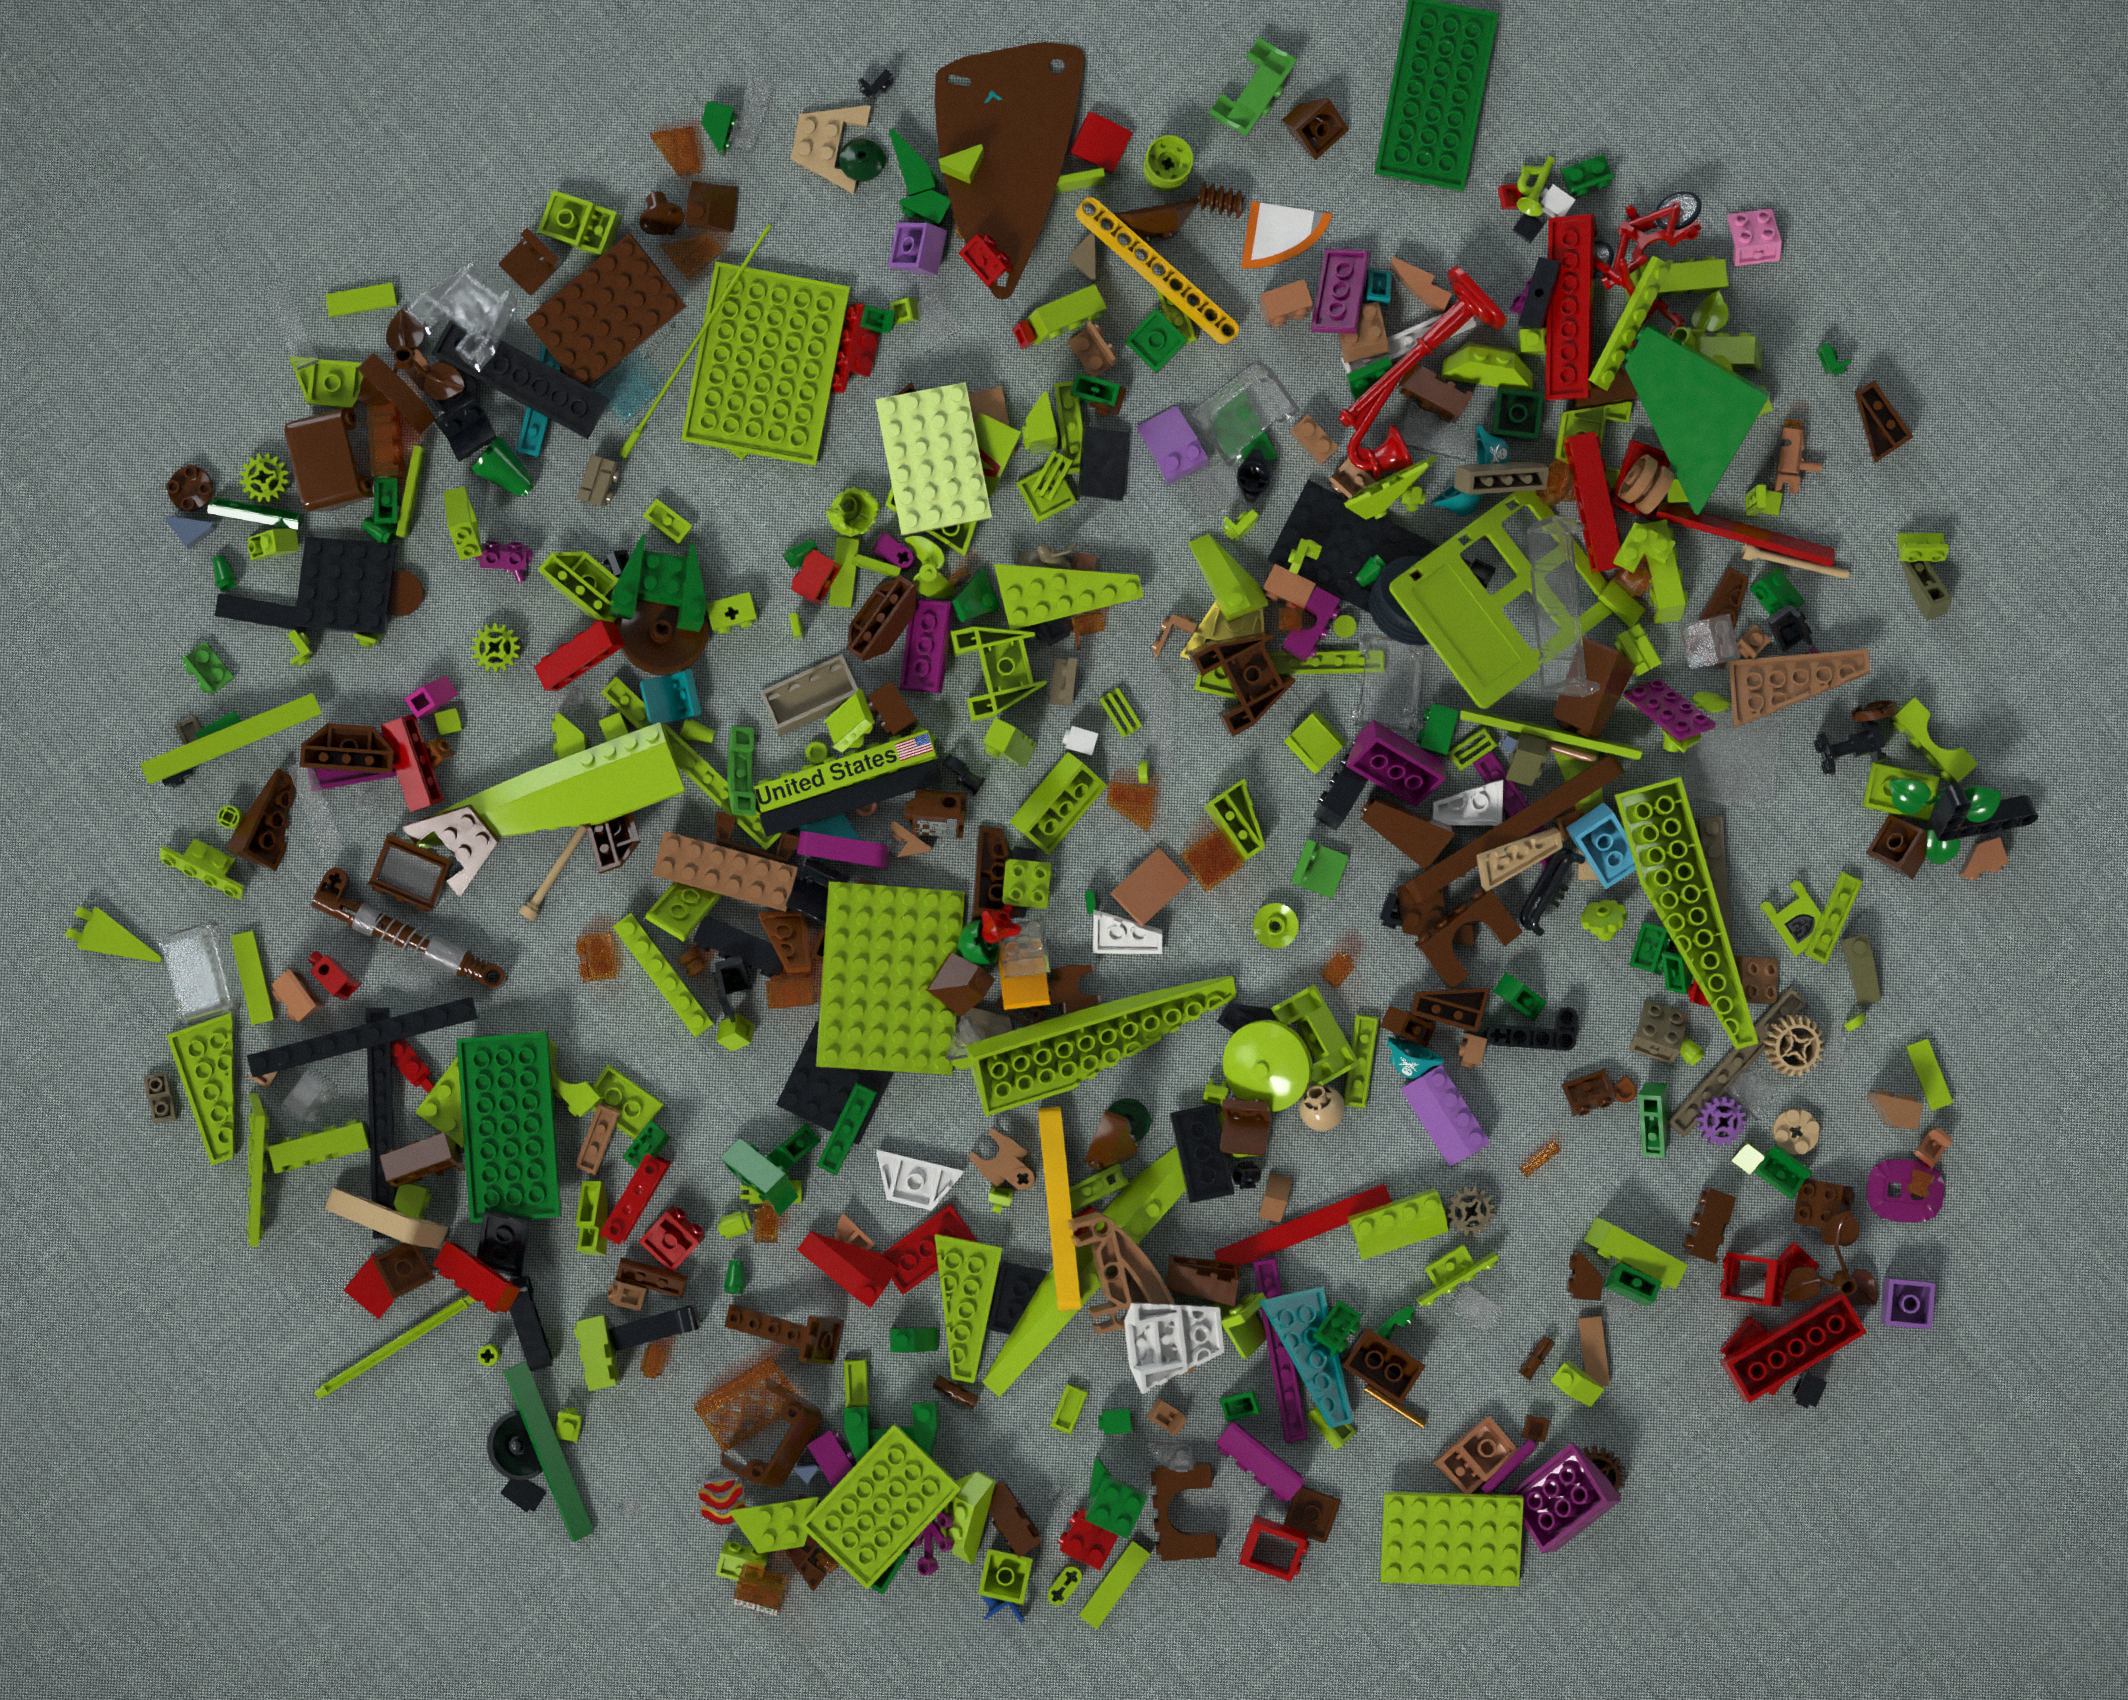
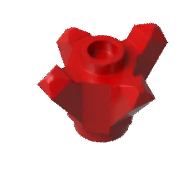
[982,903,1022,943]

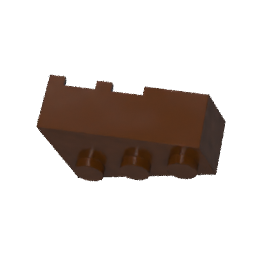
[1409,988,1490,1033]

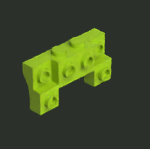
[1271,984,1360,1086]

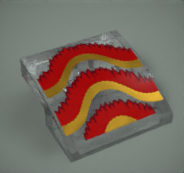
[696,1474,747,1530]

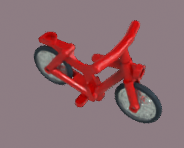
[1594,191,1702,297]

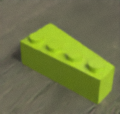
[1624,256,1728,303]

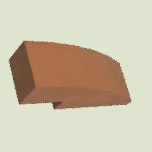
[1390,257,1452,314]

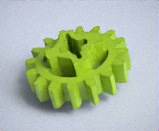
[239,453,290,503]
[470,623,521,673]

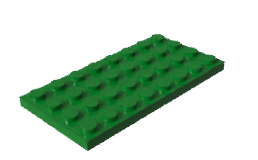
[1374,0,1499,192]
[456,1032,562,1223]

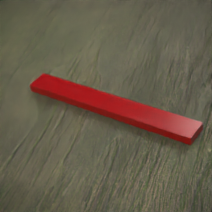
[1655,501,1835,567]
[1213,1184,1392,1267]

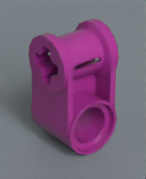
[871,532,916,571]

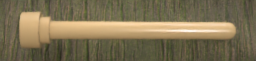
[1741,543,1850,579]
[518,824,587,922]

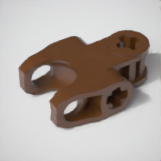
[1041,964,1103,1014]

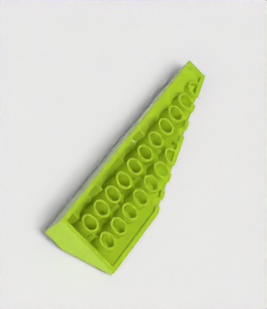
[416,722,686,848]
[1614,777,1759,1050]
[965,975,1237,1117]

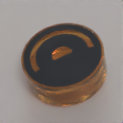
[949,567,972,587]

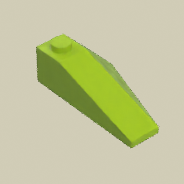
[1344,455,1438,520]

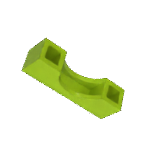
[1890,697,1978,784]
[538,1030,604,1117]

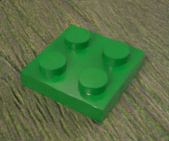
[1124,308,1189,374]

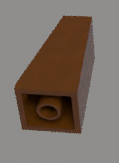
[1552,636,1636,739]
[1361,796,1456,870]

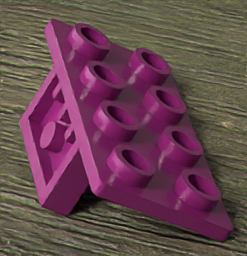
[1623,679,1716,741]

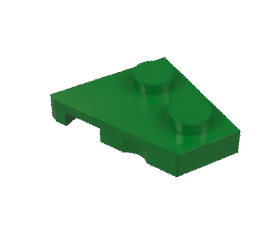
[952,568,1001,622]

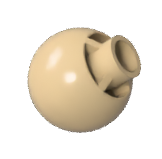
[1299,1085,1345,1131]

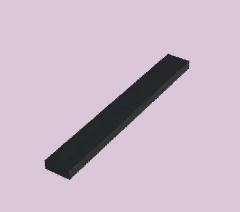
[759,760,942,837]

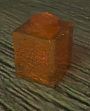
[1319,952,1355,988]

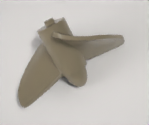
[1018,541,1077,569]

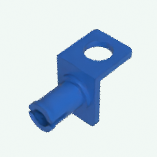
[981,1595,1025,1623]

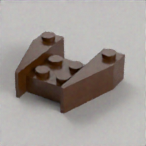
[1187,632,1296,736]

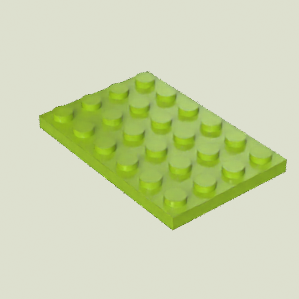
[800,1424,962,1590]
[1380,1491,1523,1587]

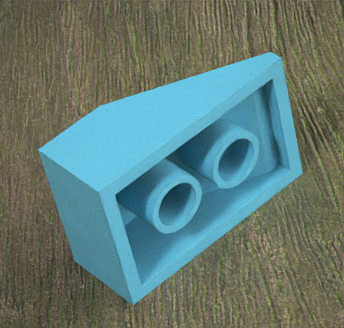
[1566,802,1636,889]

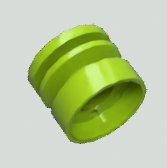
[1143,135,1193,192]

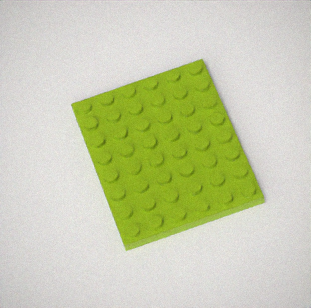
[681,261,850,467]
[816,882,965,1075]

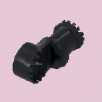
[942,754,986,796]

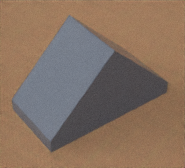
[166,516,217,549]

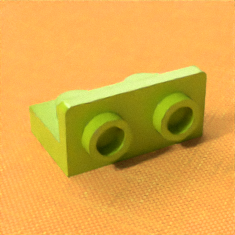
[1223,509,1259,541]
[1896,533,1949,562]
[715,1540,769,1587]

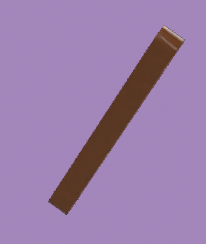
[1404,754,1625,904]

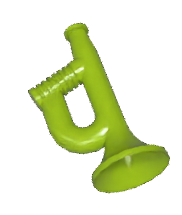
[1517,156,1555,216]

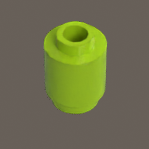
[717,1211,753,1239]

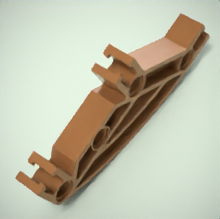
[1067,1212,1195,1377]

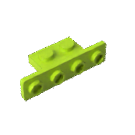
[159,838,244,900]
[1416,1243,1500,1306]

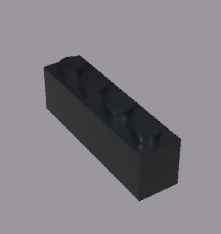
[693,916,784,979]

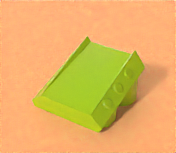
[823,688,875,753]
[1284,709,1347,774]

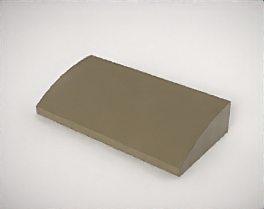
[759,654,858,737]

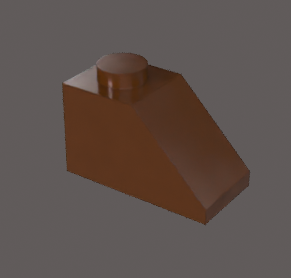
[1380,1005,1436,1047]

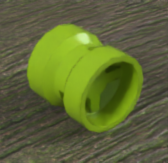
[217,805,244,829]

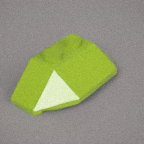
[1441,342,1533,391]
[537,551,618,622]
[937,1471,996,1565]

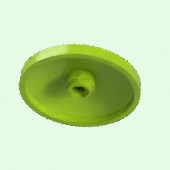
[1223,1020,1313,1112]

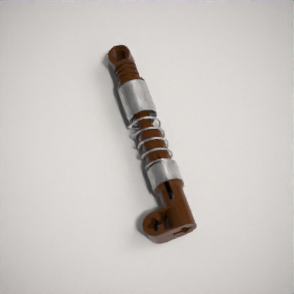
[311,868,507,990]

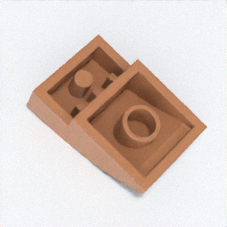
[1433,1415,1518,1494]

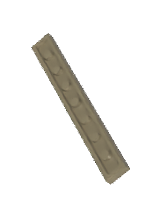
[1668,987,1808,1137]

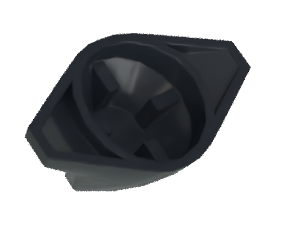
[1236,449,1270,504]

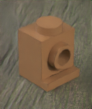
[1458,1033,1487,1069]

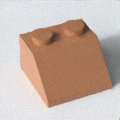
[271,968,324,1022]

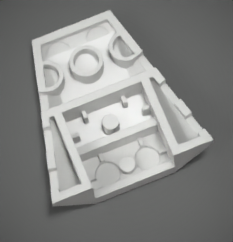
[1124,1303,1224,1394]

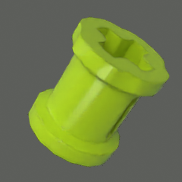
[477,1344,501,1366]

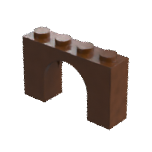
[1414,887,1523,990]
[1150,1462,1217,1561]

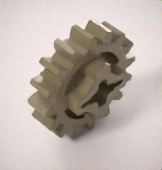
[1445,1186,1495,1236]

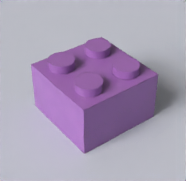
[1880,1277,1936,1329]

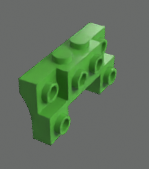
[1208,37,1297,138]

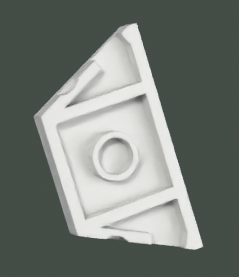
[876,1150,963,1211]

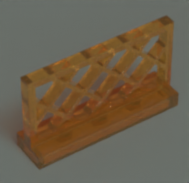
[694,1355,796,1453]

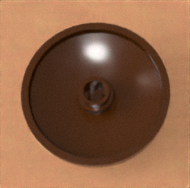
[616,599,708,675]

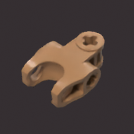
[968,1127,1035,1190]

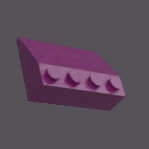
[1507,1443,1622,1553]

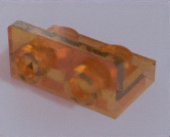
[575,933,617,983]

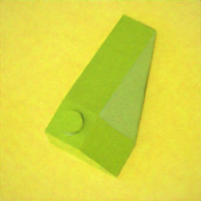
[1188,534,1269,623]

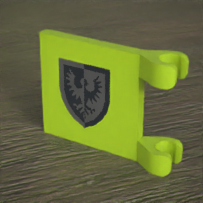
[1760,880,1822,957]

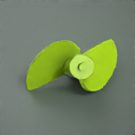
[905,535,956,599]

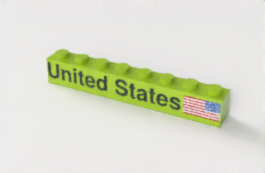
[753,728,938,814]

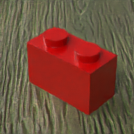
[790,549,842,605]

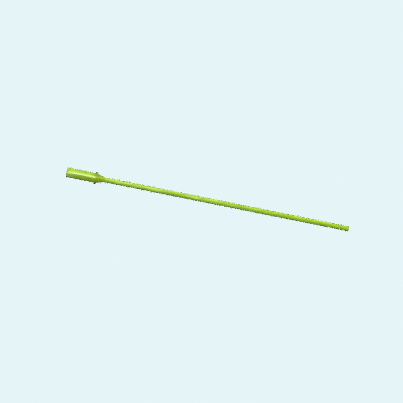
[618,224,772,459]

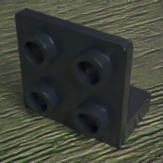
[434,395,497,462]

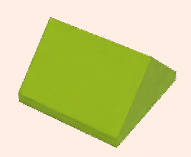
[978,1549,1033,1604]

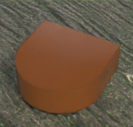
[1612,1075,1637,1103]

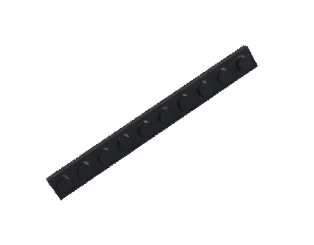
[247,996,478,1078]
[366,1007,397,1239]

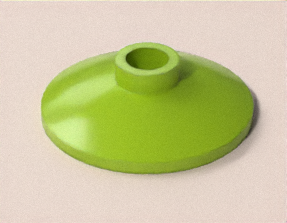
[1253,903,1299,949]

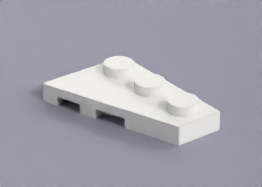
[1093,910,1162,954]

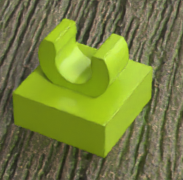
[1202,1078,1229,1107]
[987,1184,1014,1214]

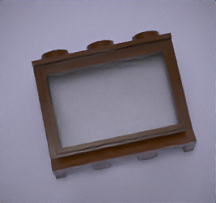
[368,831,456,912]

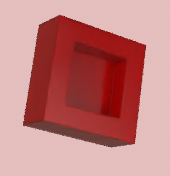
[1497,184,1524,210]
[1012,320,1036,350]

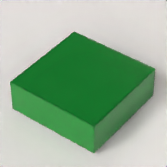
[1085,890,1096,915]

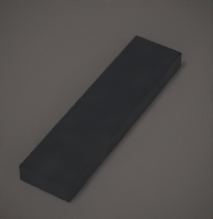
[214,593,306,632]

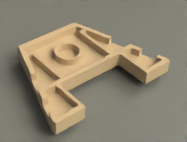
[791,105,871,194]

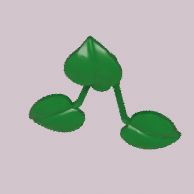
[1889,778,2001,865]

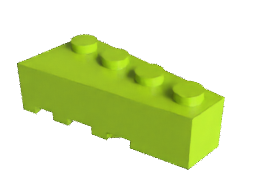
[885,486,978,559]
[1640,520,1688,625]
[983,718,1037,768]
[268,1119,370,1174]
[1584,1217,1688,1289]

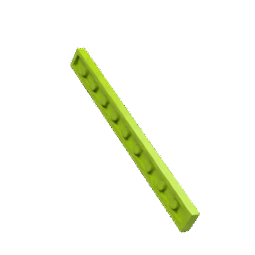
[600,676,782,851]

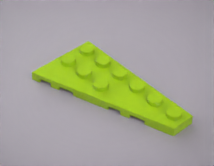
[166,1012,235,1166]

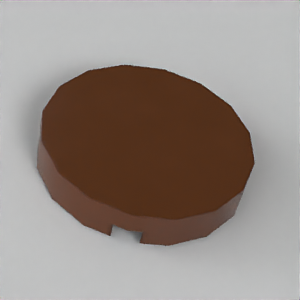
[389,570,424,617]
[1851,700,1898,722]

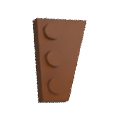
[758,911,811,973]

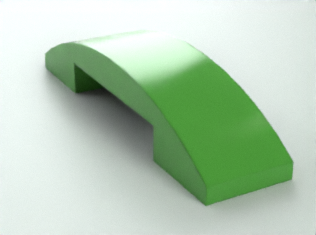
[727,726,756,816]

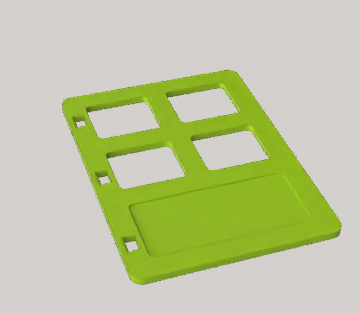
[1389,490,1613,709]

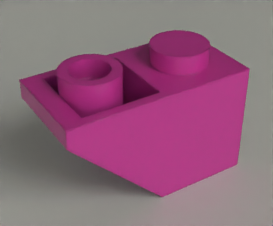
[404,675,459,720]

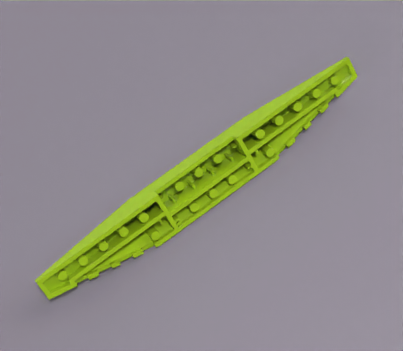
[982,1111,1225,1398]

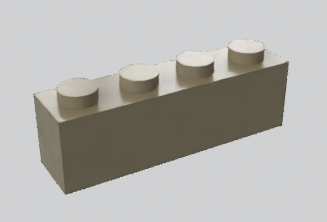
[1454,461,1549,494]

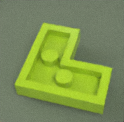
[1613,522,1676,573]

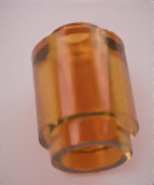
[640,1343,667,1379]

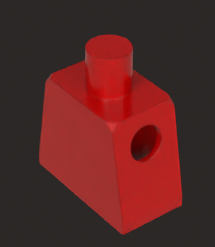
[308,951,361,1001]

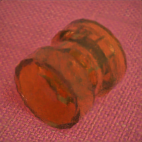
[677,946,709,978]
[1905,1169,1935,1198]

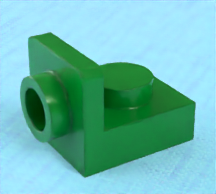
[1816,343,1852,376]

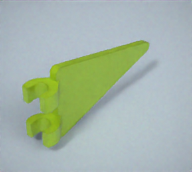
[64,906,162,962]

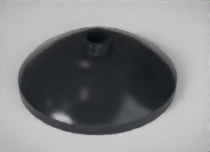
[487,1410,543,1480]

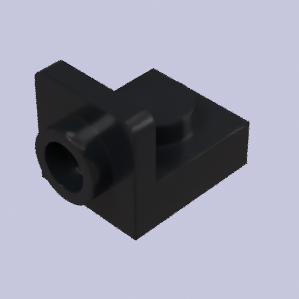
[1378,893,1403,929]

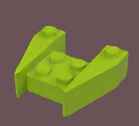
[950,627,1047,723]

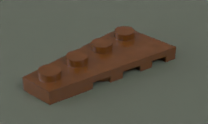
[1683,567,1749,669]

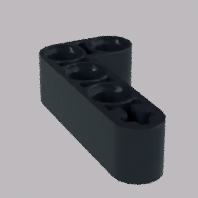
[1484,1007,1578,1051]
[509,1275,554,1372]
[609,1304,702,1351]

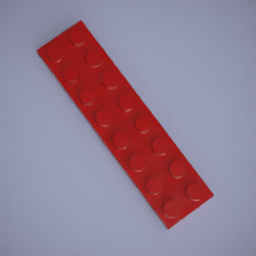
[1545,214,1595,401]

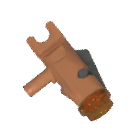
[1771,419,1822,494]

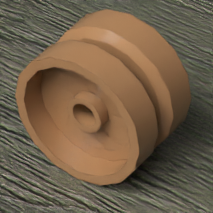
[1618,454,1675,514]

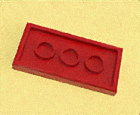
[881,1204,978,1295]

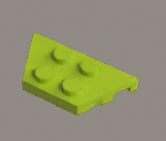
[290,357,363,409]
[730,1496,819,1554]

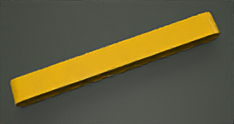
[1076,197,1239,345]
[1038,1106,1081,1311]

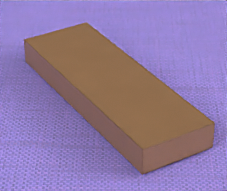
[574,1102,621,1175]
[1578,1315,1610,1386]

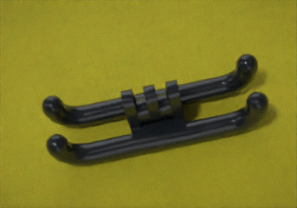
[1520,848,1585,936]

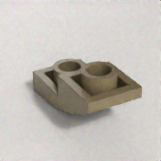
[144,1072,177,1124]

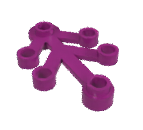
[909,1510,954,1576]

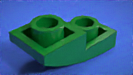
[1375,1304,1415,1340]

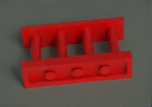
[599,1153,672,1245]

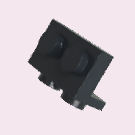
[1767,603,1813,652]

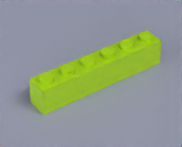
[612,913,716,1038]

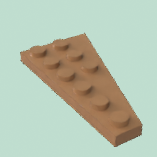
[1729,649,1870,729]

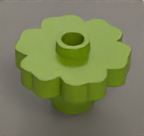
[1580,900,1628,941]

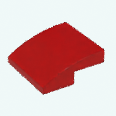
[1069,111,1133,174]

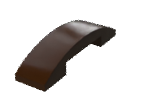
[356,353,435,435]

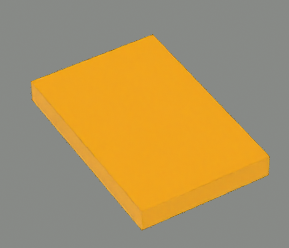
[998,944,1050,1010]

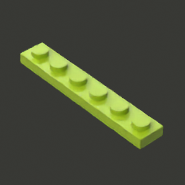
[1588,256,1671,391]

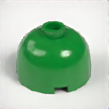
[957,919,1000,966]

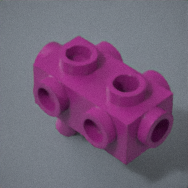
[476,541,532,583]

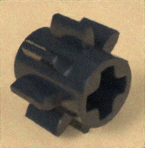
[1232,1161,1261,1189]

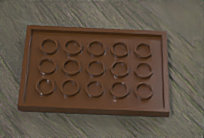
[525,233,687,387]

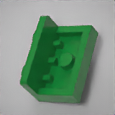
[1750,566,1806,616]
[1754,1145,1812,1199]

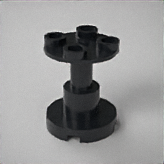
[1814,720,1886,776]

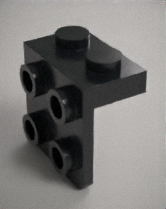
[786,858,849,924]
[712,956,752,1023]

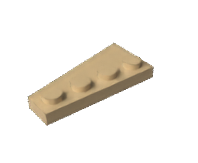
[1476,827,1563,891]

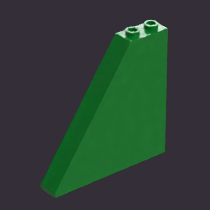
[1624,324,1771,515]

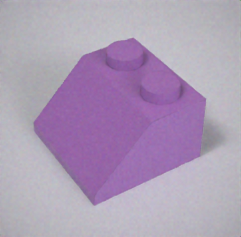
[888,223,947,275]

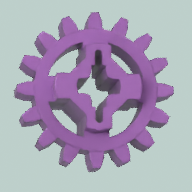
[1695,1096,1747,1146]

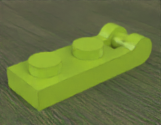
[1069,1164,1130,1213]

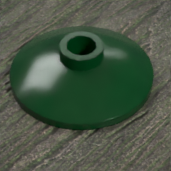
[839,139,885,181]

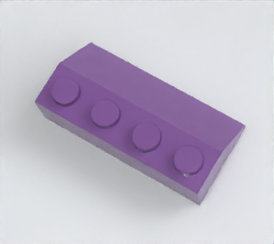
[1400,1064,1491,1166]

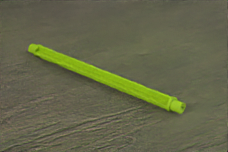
[314,1293,476,1399]

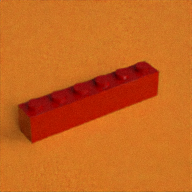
[1563,431,1621,573]

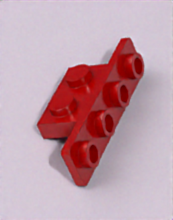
[831,303,880,394]

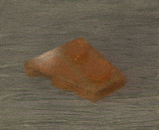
[650,126,701,176]
[660,233,723,281]
[1106,781,1155,831]

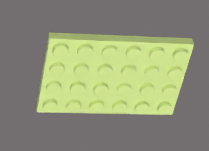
[875,382,992,536]

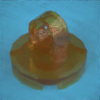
[1535,460,1576,506]

